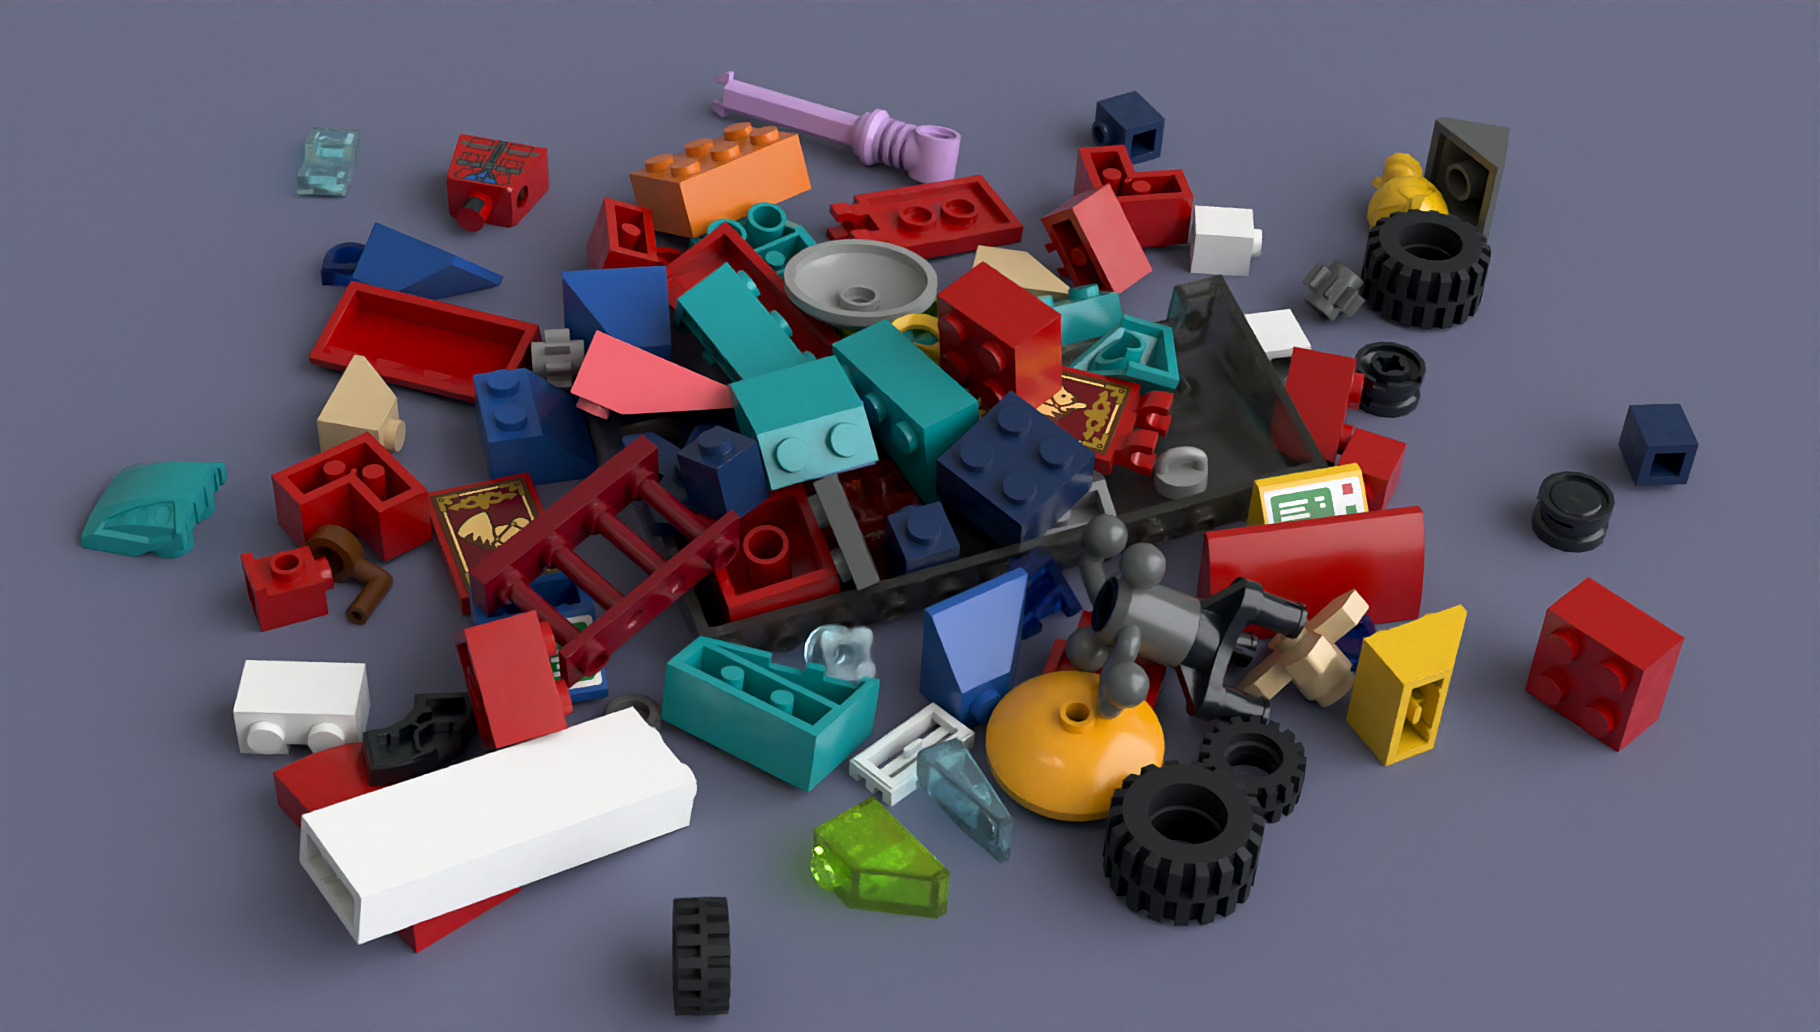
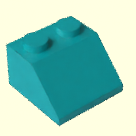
[727,355,879,491]

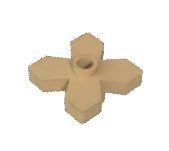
[1236,589,1369,707]

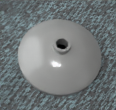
[783,239,938,331]

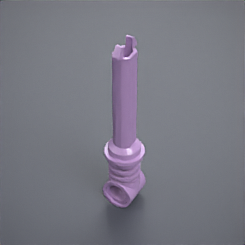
[711,71,961,183]

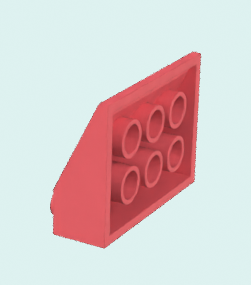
[570,330,734,420]

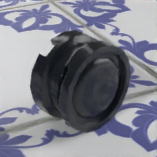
[1355,342,1426,418]
[1531,471,1615,553]

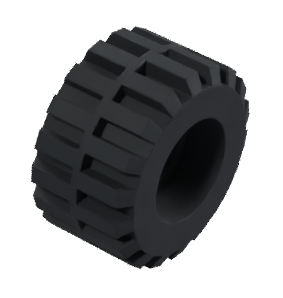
[1360,209,1491,330]
[1103,760,1265,926]

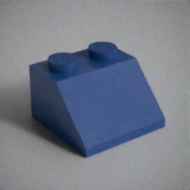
[473,368,598,486]

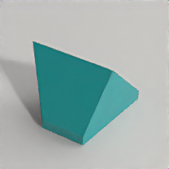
[1067,314,1180,396]

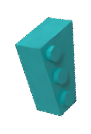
[673,262,817,383]
[832,319,979,505]
[661,636,881,793]

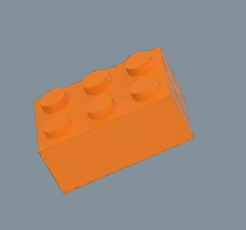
[629,122,811,239]

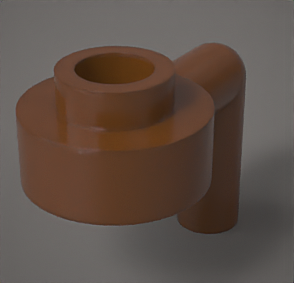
[303,524,393,625]

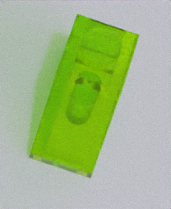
[810,796,950,919]

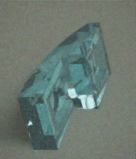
[297,127,360,196]

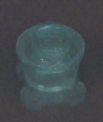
[804,624,876,682]

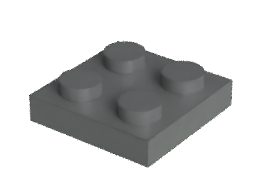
[807,473,880,591]

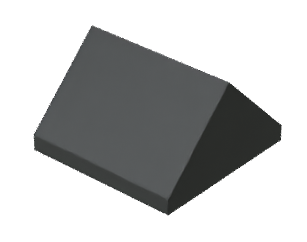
[1424,117,1510,243]

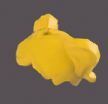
[1366,152,1449,230]

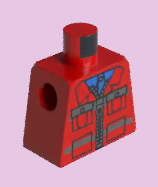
[446,134,549,232]

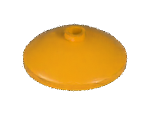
[985,671,1164,821]

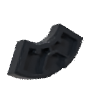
[362,692,474,786]

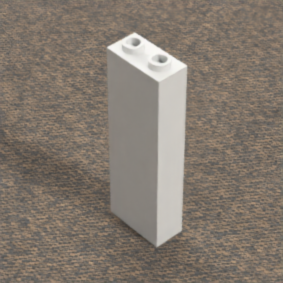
[299,707,697,945]

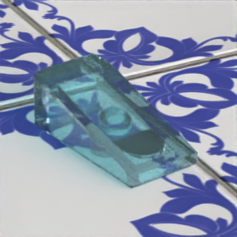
[916,737,1013,864]

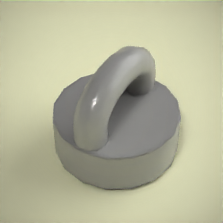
[1154,446,1208,501]

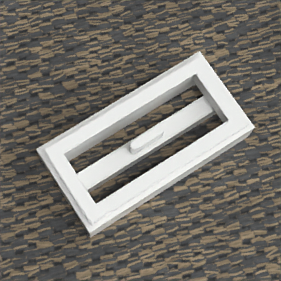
[849,702,975,807]

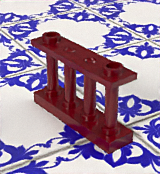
[468,434,739,689]

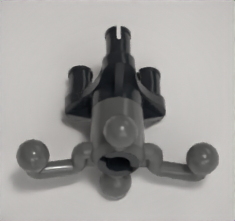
[1065,514,1308,725]

